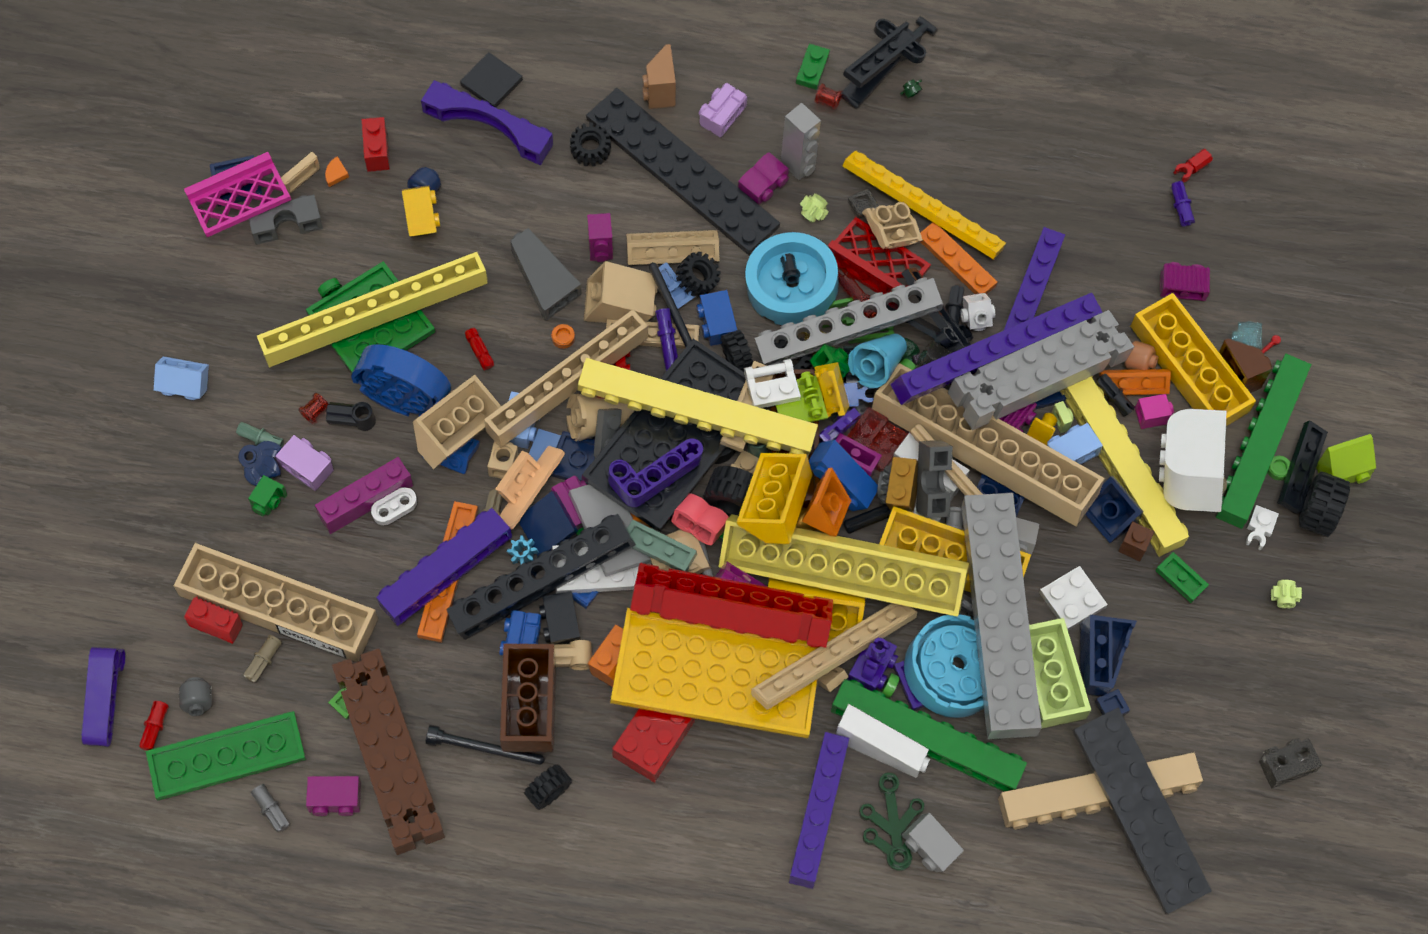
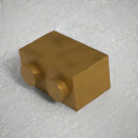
[886,457,918,513]

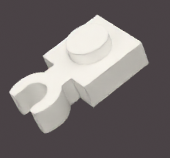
[1246,505,1279,550]

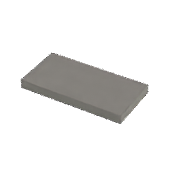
[569,484,651,577]

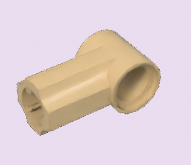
[554,640,592,670]

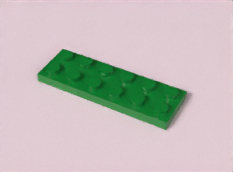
[146,711,306,801]

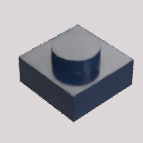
[1095,689,1130,715]

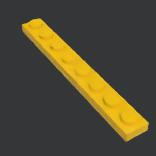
[843,150,1006,259]

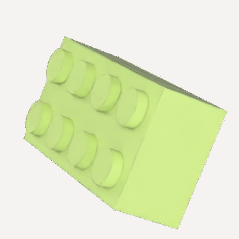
[1029,618,1091,728]

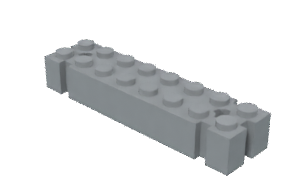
[948,310,1134,431]

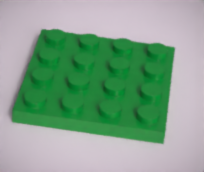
[305,261,435,373]

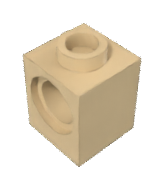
[487,441,519,479]

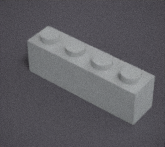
[781,103,821,180]

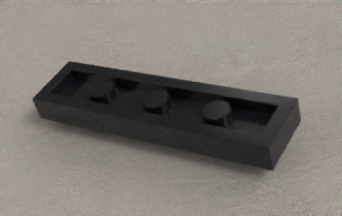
[1277,421,1328,514]

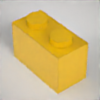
[402,185,440,237]

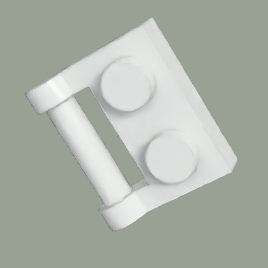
[744,359,801,408]

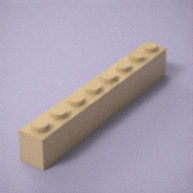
[484,309,648,448]
[998,753,1203,829]

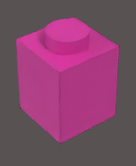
[1135,394,1174,429]

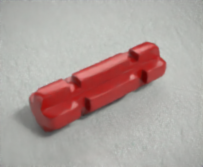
[465,328,494,370]

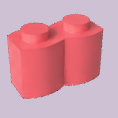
[671,493,729,546]

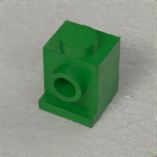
[248,475,287,516]

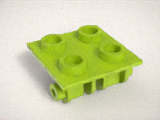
[776,372,828,422]

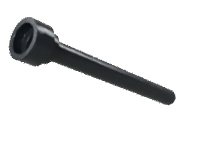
[649,262,692,347]
[425,725,545,765]

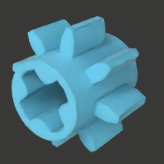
[507,535,539,564]

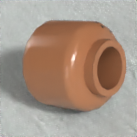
[1124,341,1159,370]

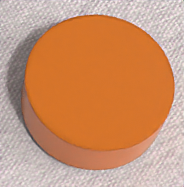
[551,324,575,349]

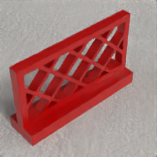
[827,217,931,304]

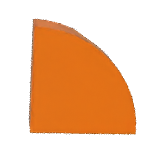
[325,156,349,187]

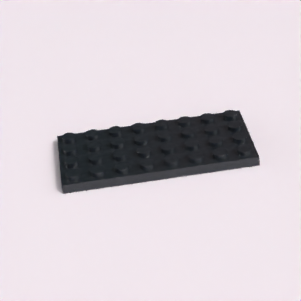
[581,338,746,532]

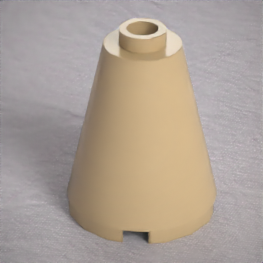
[566,394,634,441]

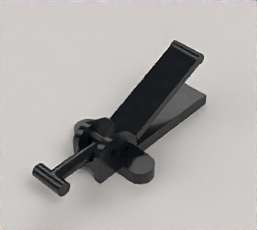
[840,16,938,109]
[886,268,973,359]

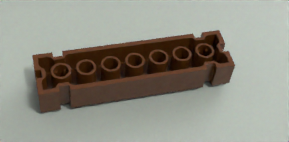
[332,648,445,855]

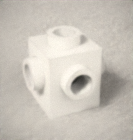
[960,293,995,331]

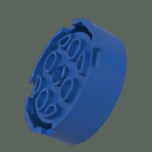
[351,344,451,417]

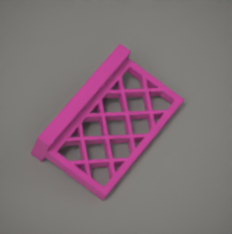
[184,152,292,237]

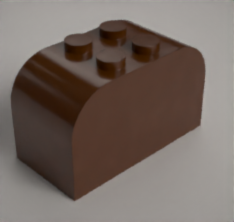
[500,644,556,752]

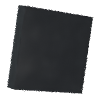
[460,52,523,108]

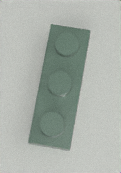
[627,520,697,572]

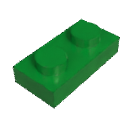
[796,44,830,90]
[1155,552,1209,603]

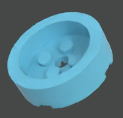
[745,232,839,325]
[904,614,984,718]

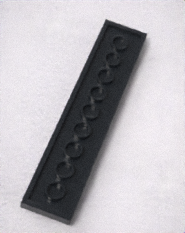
[586,88,780,255]

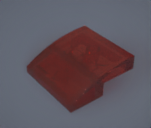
[847,407,908,472]

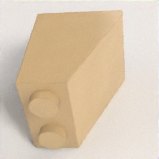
[584,261,658,323]

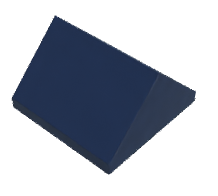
[1086,476,1144,543]

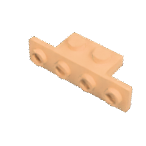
[495,446,565,530]

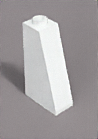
[836,704,930,778]

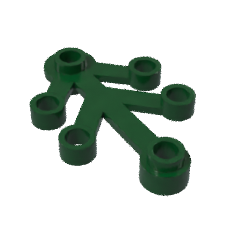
[859,773,925,871]

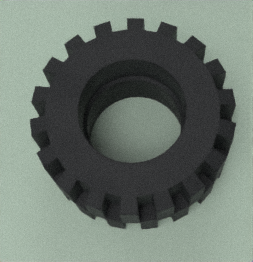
[703,466,753,517]
[1299,471,1350,537]

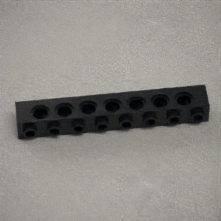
[446,514,636,640]

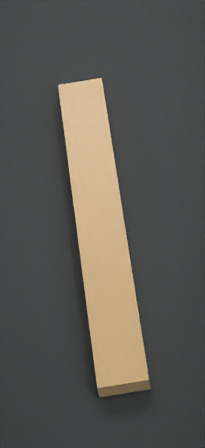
[751,603,917,710]

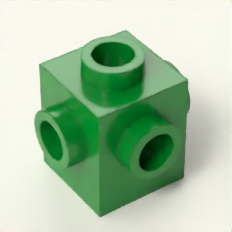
[810,344,850,378]

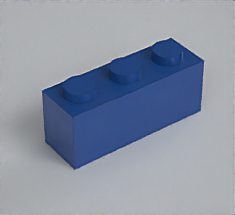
[809,440,878,511]

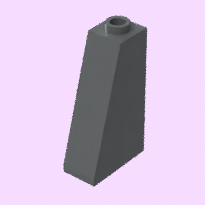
[510,228,582,321]

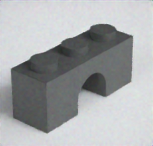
[249,195,323,245]
[916,440,953,518]

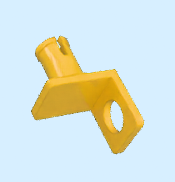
[1027,413,1057,446]

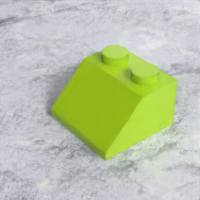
[1316,434,1376,484]

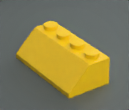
[737,453,812,544]
[768,578,865,642]

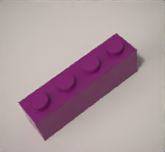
[315,457,413,534]

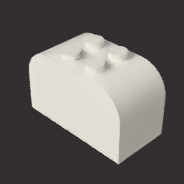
[1159,409,1226,512]

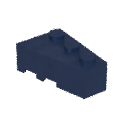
[1080,615,1137,696]

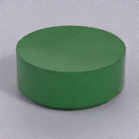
[318,278,342,298]

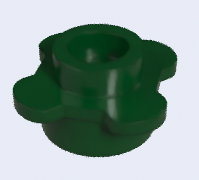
[900,79,923,99]

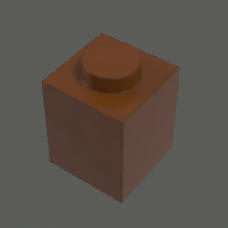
[1118,521,1155,562]

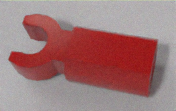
[1174,149,1212,183]

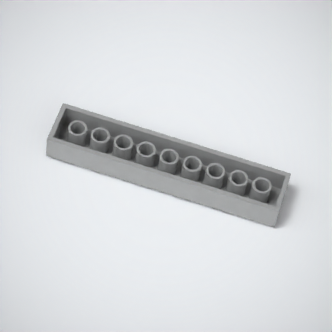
[961,493,1042,739]

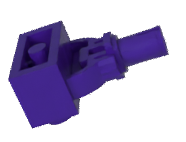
[848,638,898,691]

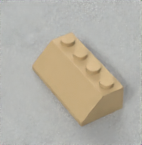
[413,375,501,469]

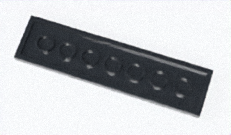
[1072,707,1212,914]

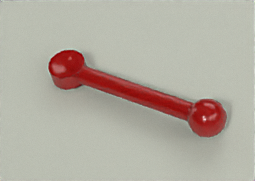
[1261,335,1281,354]

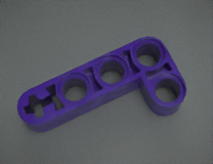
[608,439,703,507]
[82,647,125,747]

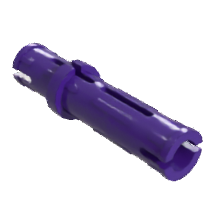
[655,308,678,371]

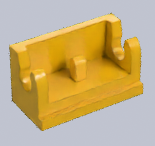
[815,362,849,417]

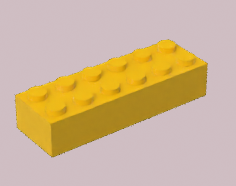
[1130,293,1256,426]
[879,506,1031,592]

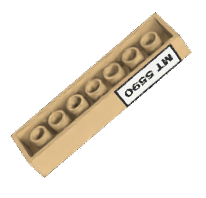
[174,543,378,662]

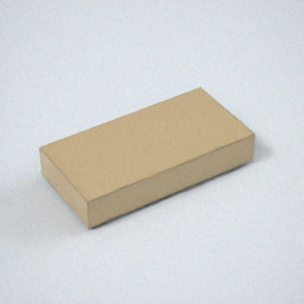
[281,152,320,195]

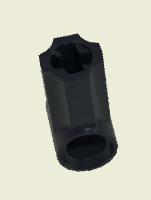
[326,402,376,431]

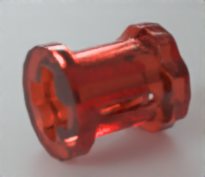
[815,83,843,110]
[298,393,329,424]

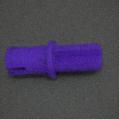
[1171,181,1195,226]

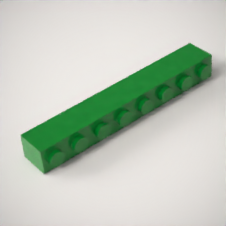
[1215,353,1312,529]
[831,679,1027,792]

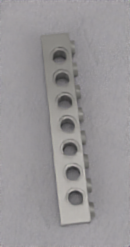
[755,277,943,366]

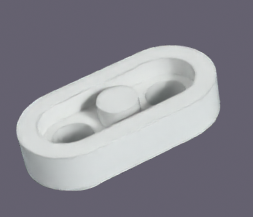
[371,487,417,525]

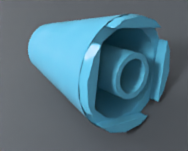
[848,334,907,388]

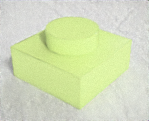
[1051,401,1073,434]

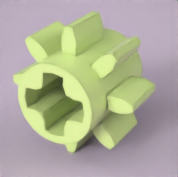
[800,194,829,222]
[1271,580,1302,608]

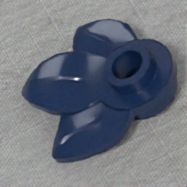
[238,441,282,486]

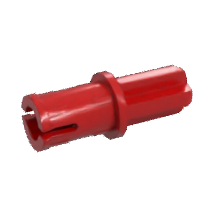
[140,701,169,751]

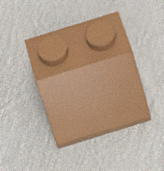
[642,44,676,109]

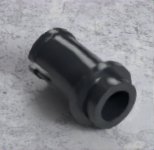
[780,253,800,284]

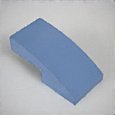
[655,262,695,309]

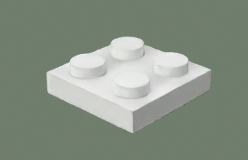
[1039,566,1108,630]

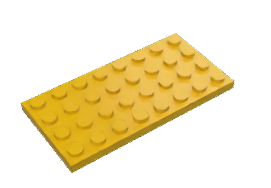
[610,608,817,738]

